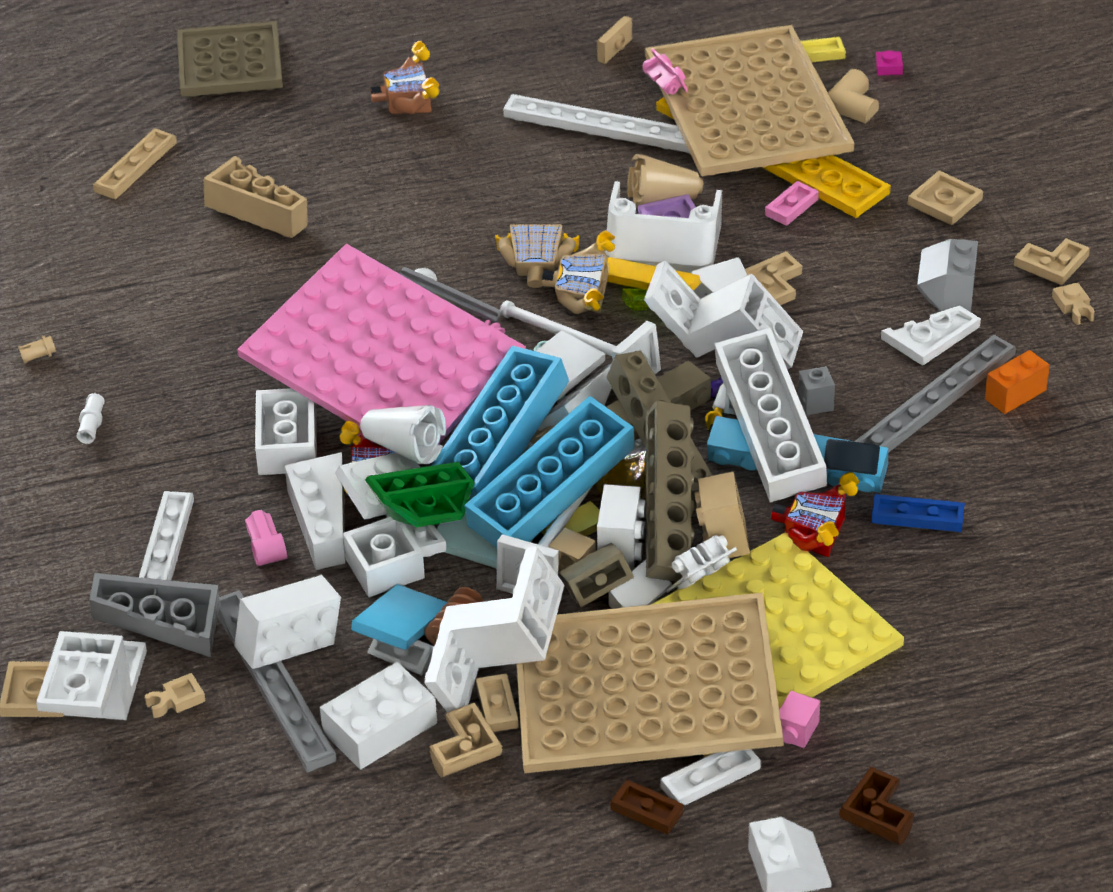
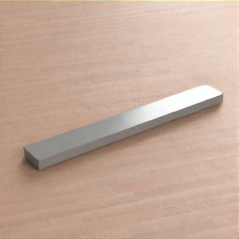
[854,335,1016,453]
[218,590,337,773]

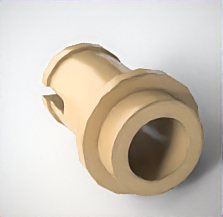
[18,335,56,364]

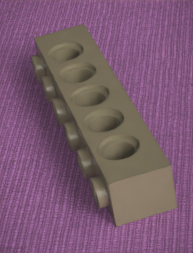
[606,350,713,510]
[646,400,695,582]

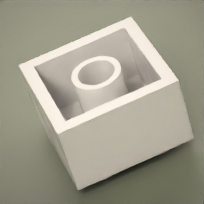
[597,484,646,571]
[343,517,425,597]

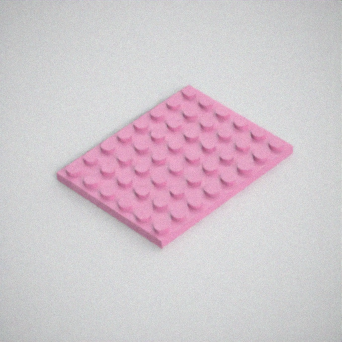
[237,244,526,465]

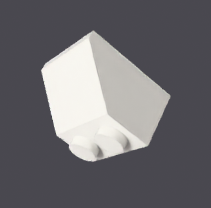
[748,817,831,892]

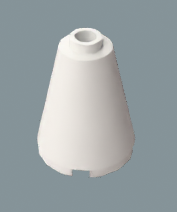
[360,405,446,464]

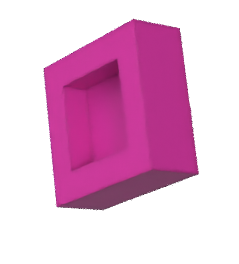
[875,51,903,75]

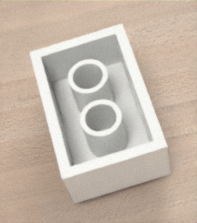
[255,388,317,475]
[235,575,341,669]
[320,662,437,770]

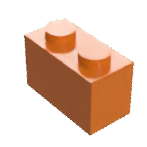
[985,350,1050,414]

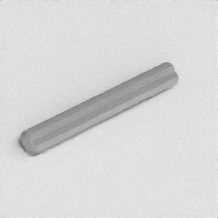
[400,267,501,323]

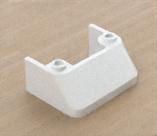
[605,181,722,273]

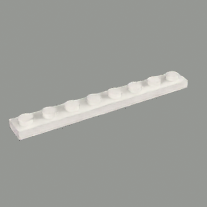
[503,94,690,154]

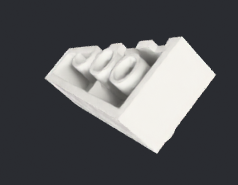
[284,452,345,570]

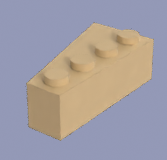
[203,156,307,238]

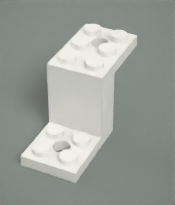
[644,261,803,370]
[424,547,564,713]
[36,631,147,720]

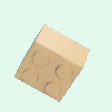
[694,472,750,558]

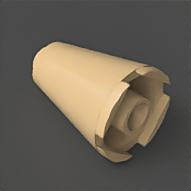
[627,154,703,208]

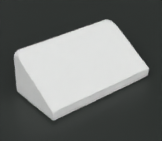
[609,560,672,609]
[367,639,434,676]

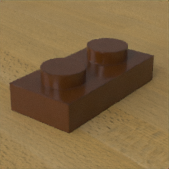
[610,780,684,835]

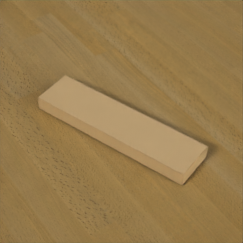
[93,128,177,200]

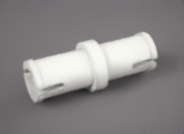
[76,393,105,444]

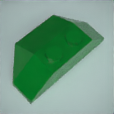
[365,462,475,528]

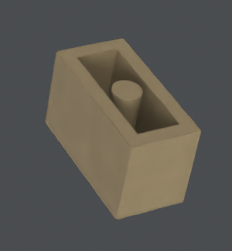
[558,543,634,607]

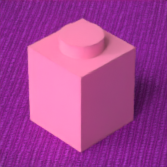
[779,691,820,748]

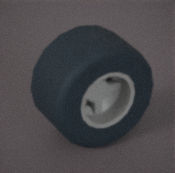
[824,439,880,475]

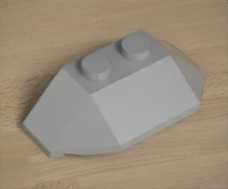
[917,239,978,312]

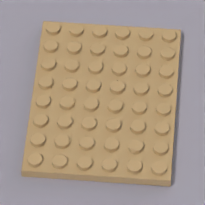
[645,25,854,176]
[517,593,784,773]

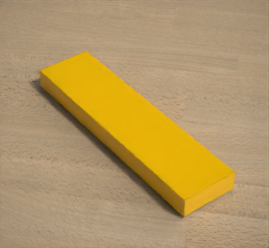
[607,257,701,291]

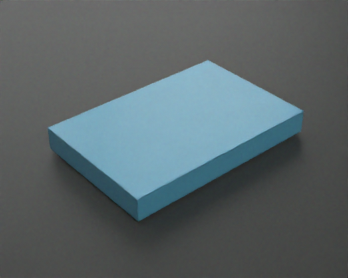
[351,584,447,650]

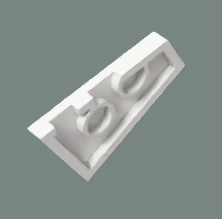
[881,306,981,366]

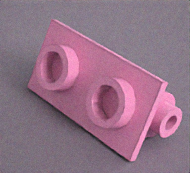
[643,48,688,95]

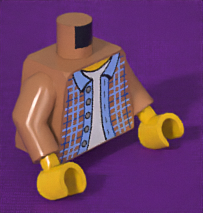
[370,41,439,114]

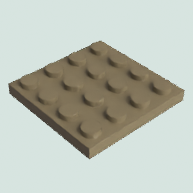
[177,21,283,97]

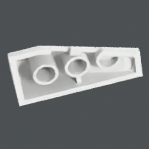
[538,362,613,431]

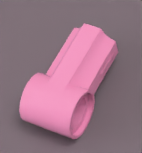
[245,510,287,566]

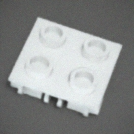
[667,535,737,593]

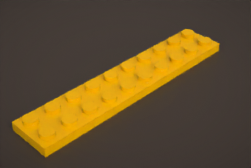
[656,97,891,218]

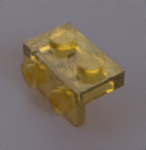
[597,451,646,499]

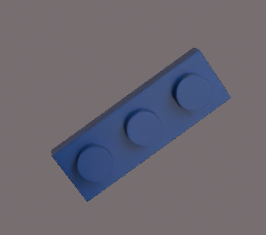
[871,494,965,532]

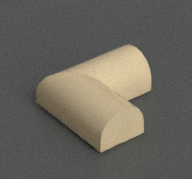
[828,69,879,124]
[430,702,502,777]

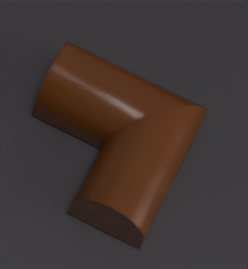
[839,766,914,845]

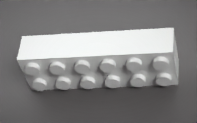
[714,328,827,502]

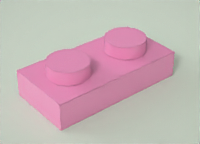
[765,181,819,226]

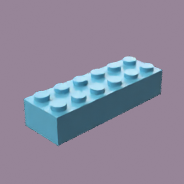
[431,346,569,501]
[465,396,635,548]

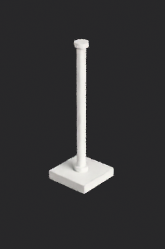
[500,300,661,374]
[496,487,592,594]

